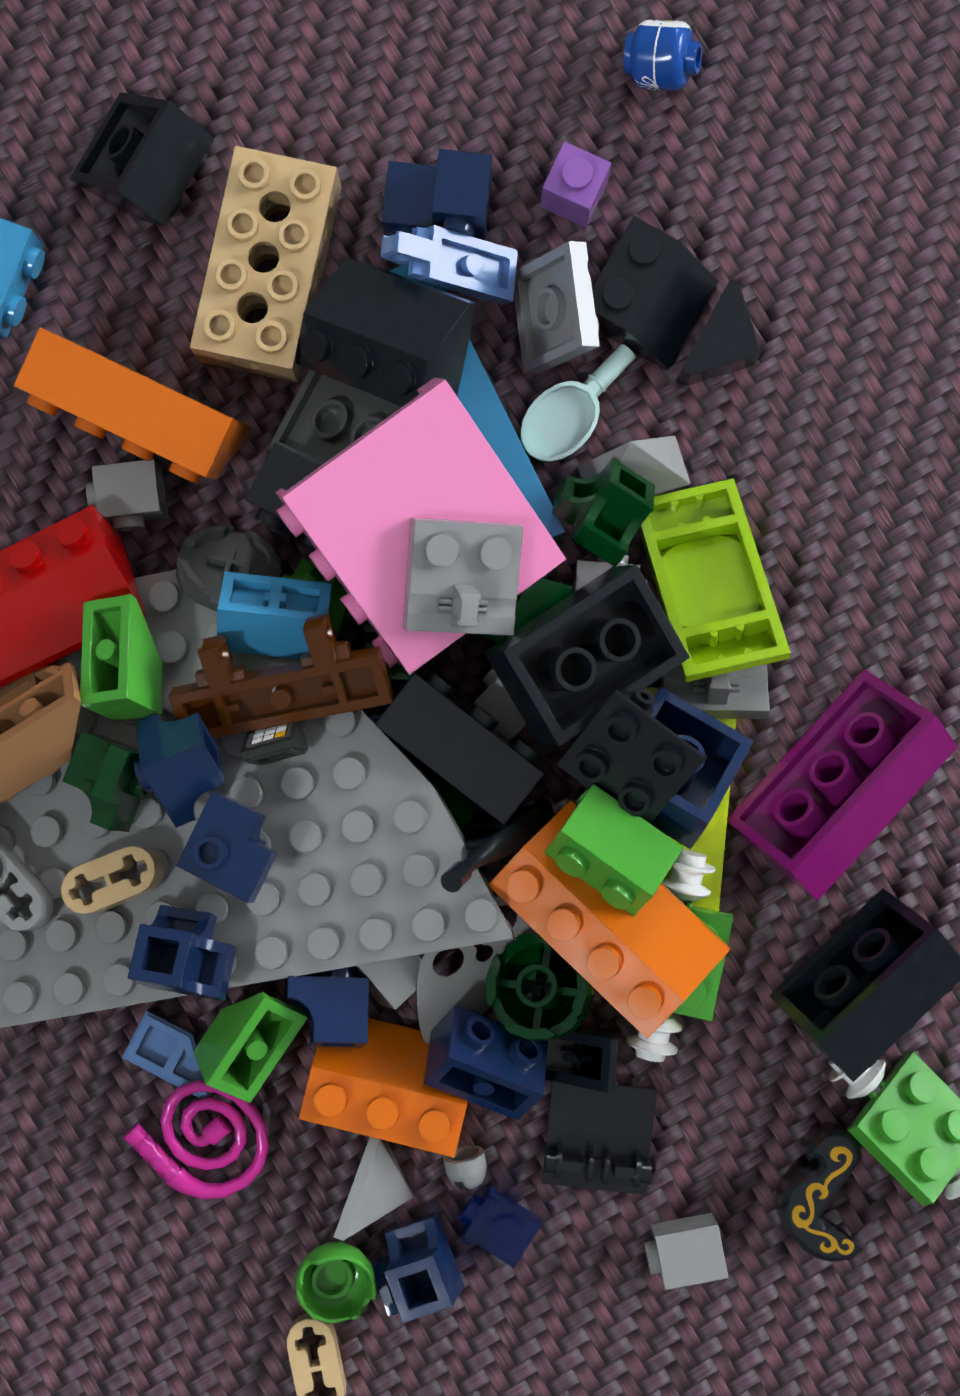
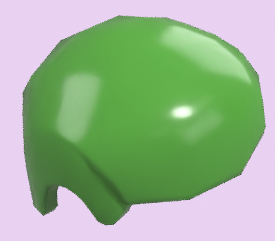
[294,1241,377,1324]

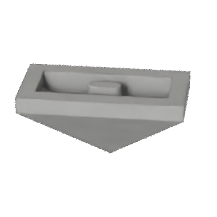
[577,436,691,496]
[333,1137,413,1241]

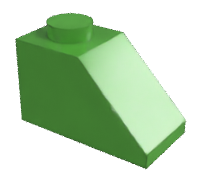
[80,594,163,722]
[193,992,308,1103]

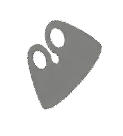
[417,896,537,1044]

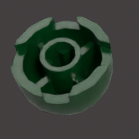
[485,933,595,1041]

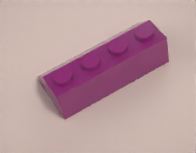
[727,669,958,901]

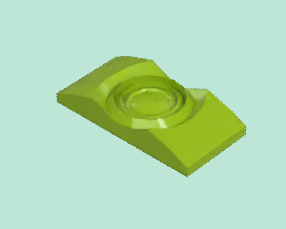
[639,478,791,683]

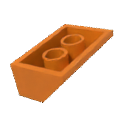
[299,1016,468,1158]

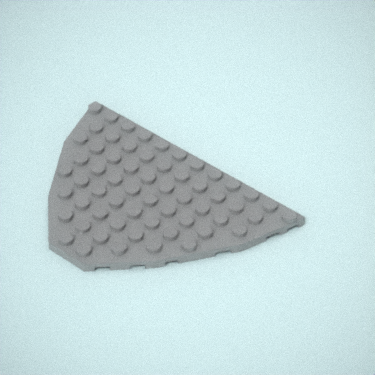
[0,569,515,1028]

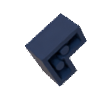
[381,149,492,241]

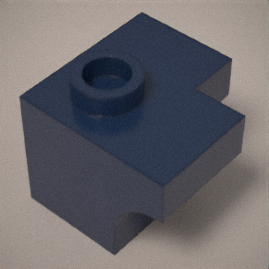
[133,712,224,828]
[176,791,278,903]
[127,905,237,1001]
[284,968,369,1048]
[372,1211,464,1323]

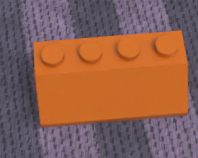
[14,327,252,484]
[488,799,731,1039]

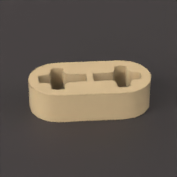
[61,846,164,914]
[287,1312,346,1396]

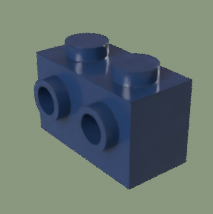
[424,1005,548,1120]

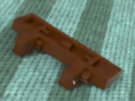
[168,613,394,738]

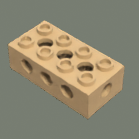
[190,146,342,383]

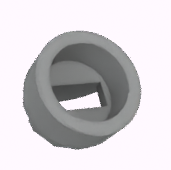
[443,1146,487,1189]

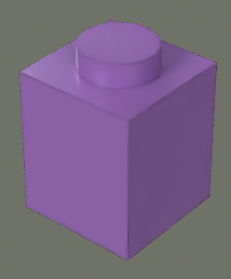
[541,141,612,228]

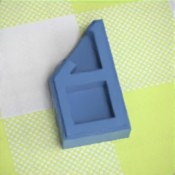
[122,1009,213,1099]

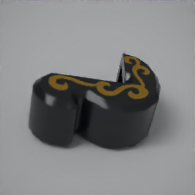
[774,1122,863,1262]

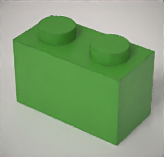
[544,784,684,916]

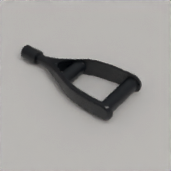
[441,798,554,892]

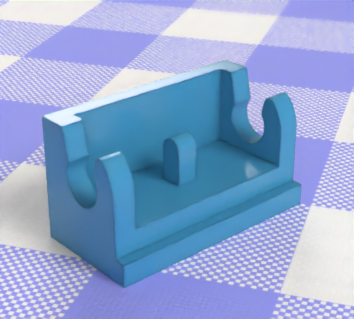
[217,571,332,660]

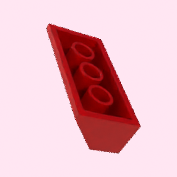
[0,505,146,688]

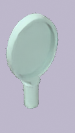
[520,344,636,462]

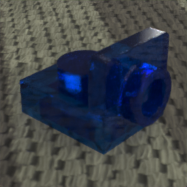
[458,1184,542,1268]

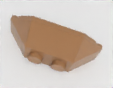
[0,662,81,804]

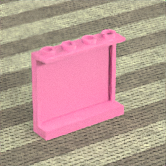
[275,378,566,675]

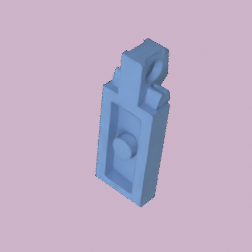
[380,225,518,305]

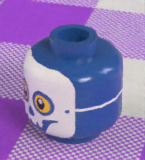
[623,19,702,91]

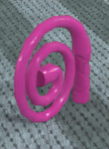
[123,1080,269,1200]

